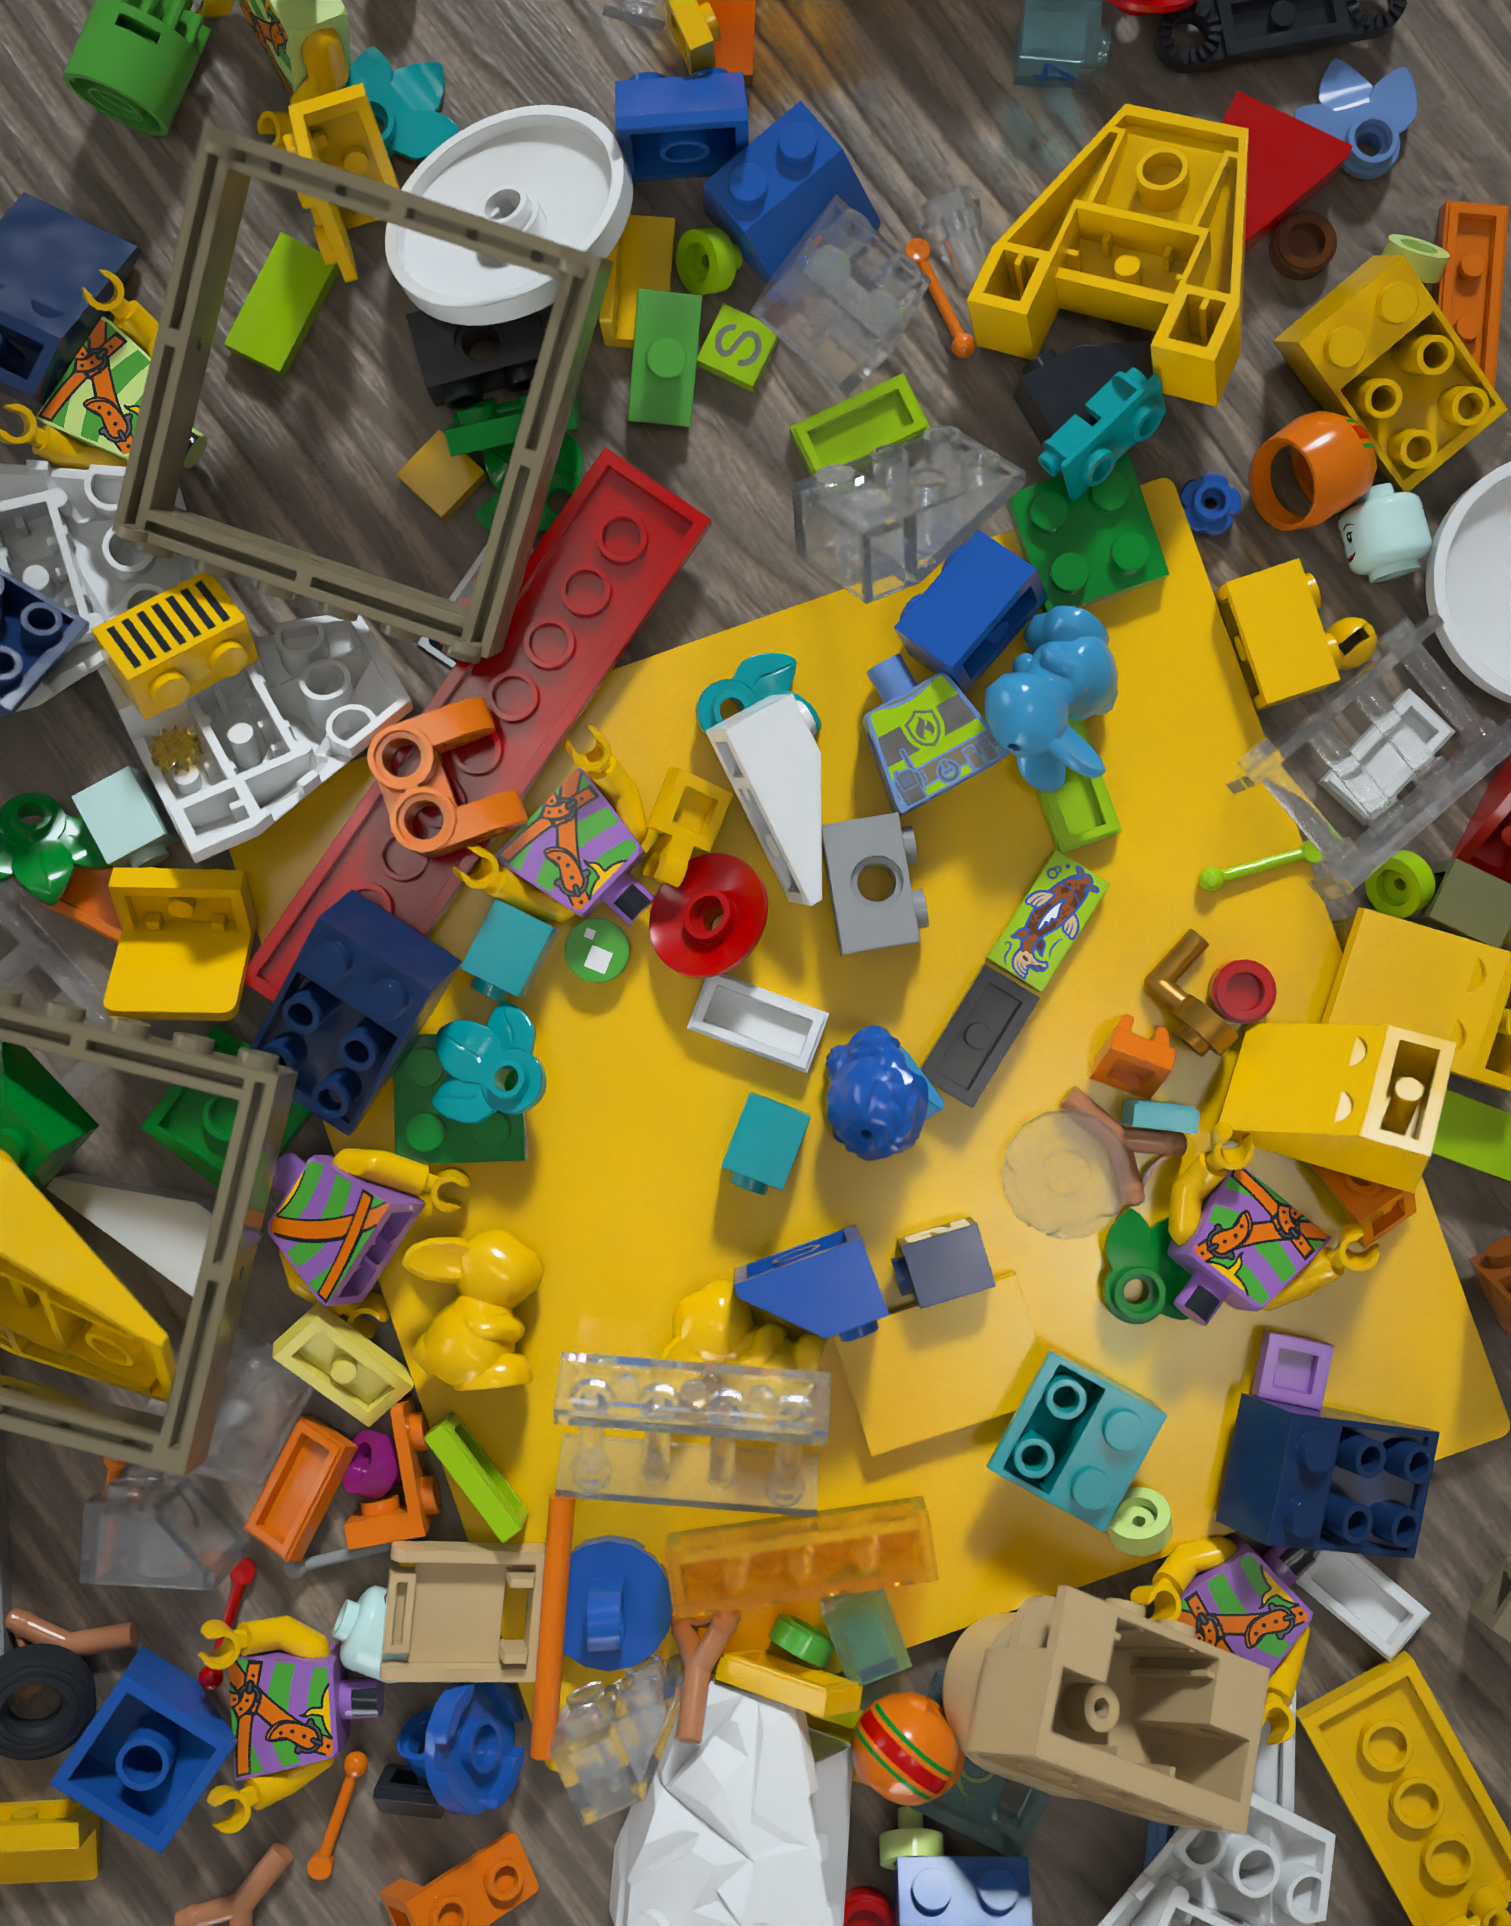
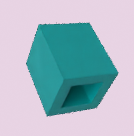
[460,898,560,1002]
[721,1091,811,1195]

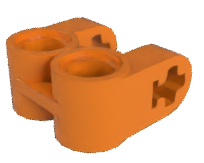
[367,697,529,858]

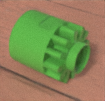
[62,0,211,136]

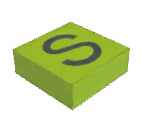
[696,303,780,393]

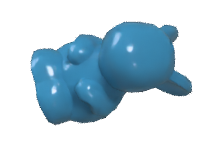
[984,605,1118,792]

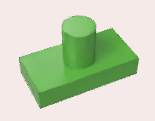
[627,289,702,427]

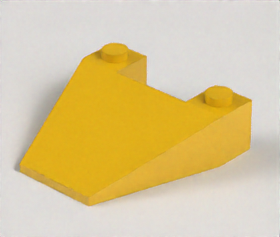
[966,103,1249,407]
[0,1149,177,1403]

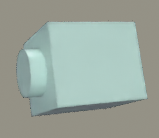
[71,766,181,868]

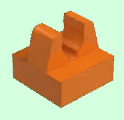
[1090,1014,1177,1100]

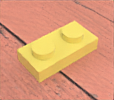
[272,1302,414,1427]

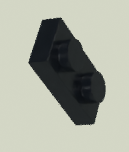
[919,964,1040,1108]

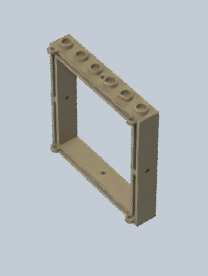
[112,123,614,663]
[0,987,298,1477]

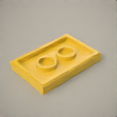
[833,1272,1044,1457]

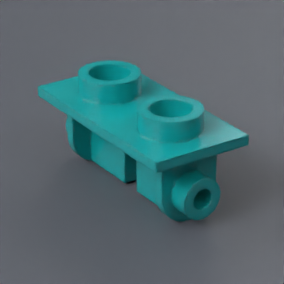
[1037,367,1166,502]

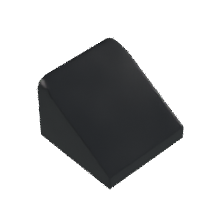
[373,1764,444,1819]

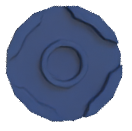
[564,1535,675,1672]
[396,1682,524,1815]

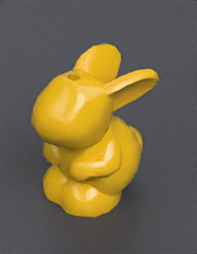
[402,1229,545,1391]
[654,1279,827,1436]

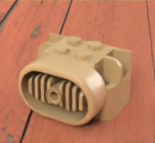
[942,1585,1270,1835]

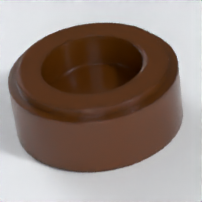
[1269,211,1337,281]

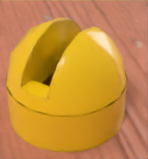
[1325,617,1377,670]

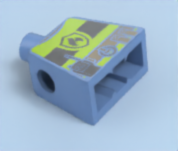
[861,654,1009,818]

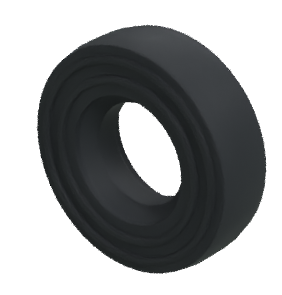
[0,1643,96,1761]

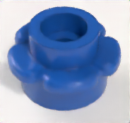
[1179,473,1241,535]

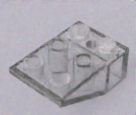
[791,425,1026,604]

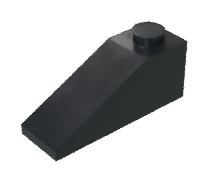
[1013,341,1165,445]

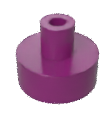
[342,1430,403,1500]

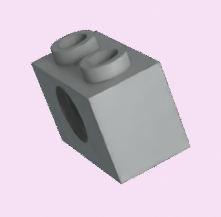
[821,812,929,956]

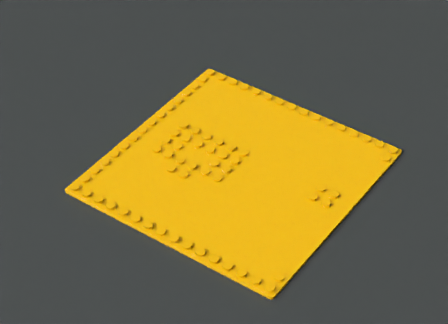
[229,478,1510,1772]

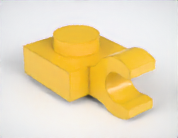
[640,767,734,888]

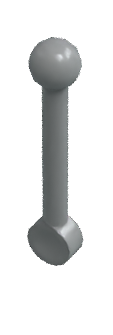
[283,1539,414,1580]

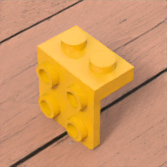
[283,83,401,283]
[103,867,257,1021]

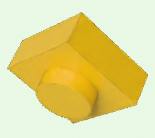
[665,0,721,76]

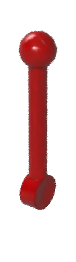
[198,1557,257,1690]

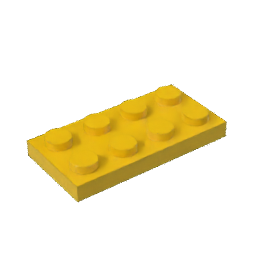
[1296,1650,1511,1926]

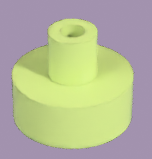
[1381,234,1450,283]
[1107,1487,1173,1557]
[879,1806,944,1870]

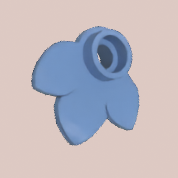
[1294,58,1418,179]

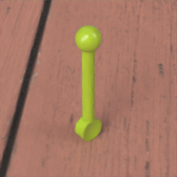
[1199,838,1328,892]

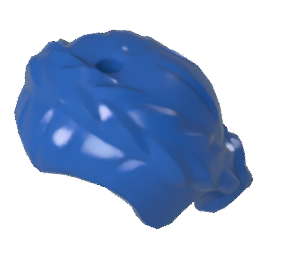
[825,1025,928,1161]

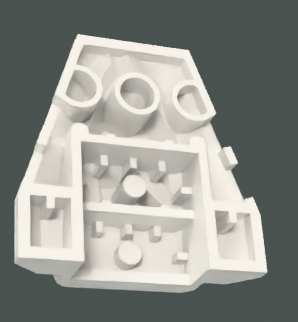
[0,459,201,716]
[97,615,413,863]
[609,1672,843,1926]
[1098,1792,1336,1926]

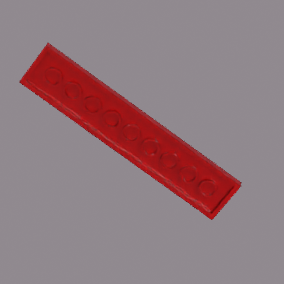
[245,447,712,1002]

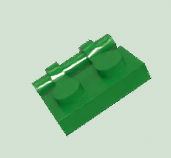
[444,390,582,457]

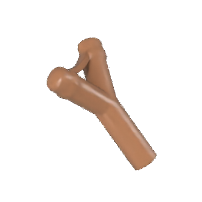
[1059,1086,1188,1207]
[670,1604,741,1744]
[5,1607,138,1701]
[174,1842,294,1926]

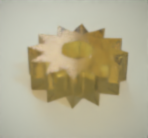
[148,724,204,776]

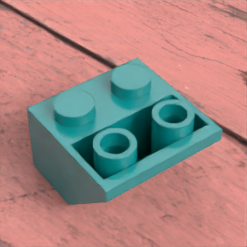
[986,1350,1167,1532]

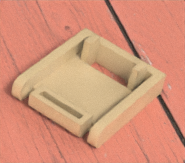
[379,1541,546,1682]

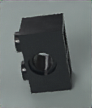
[406,310,545,409]

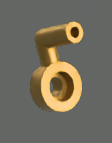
[1144,928,1239,1057]

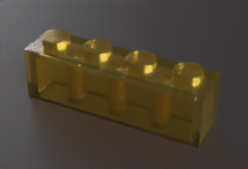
[665,1495,939,1620]

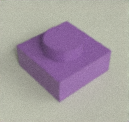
[1251,1329,1334,1410]

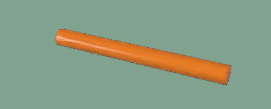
[530,1493,576,1761]

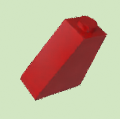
[1221,91,1353,253]

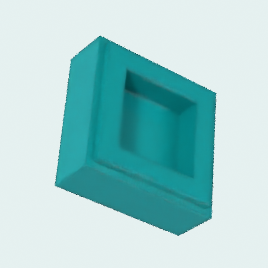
[1121,1098,1200,1134]

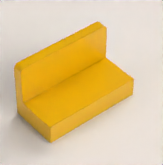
[599,215,676,348]
[0,1799,102,1884]

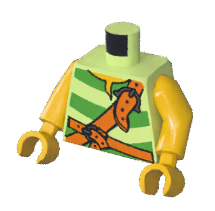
[196,0,351,151]
[0,269,208,470]

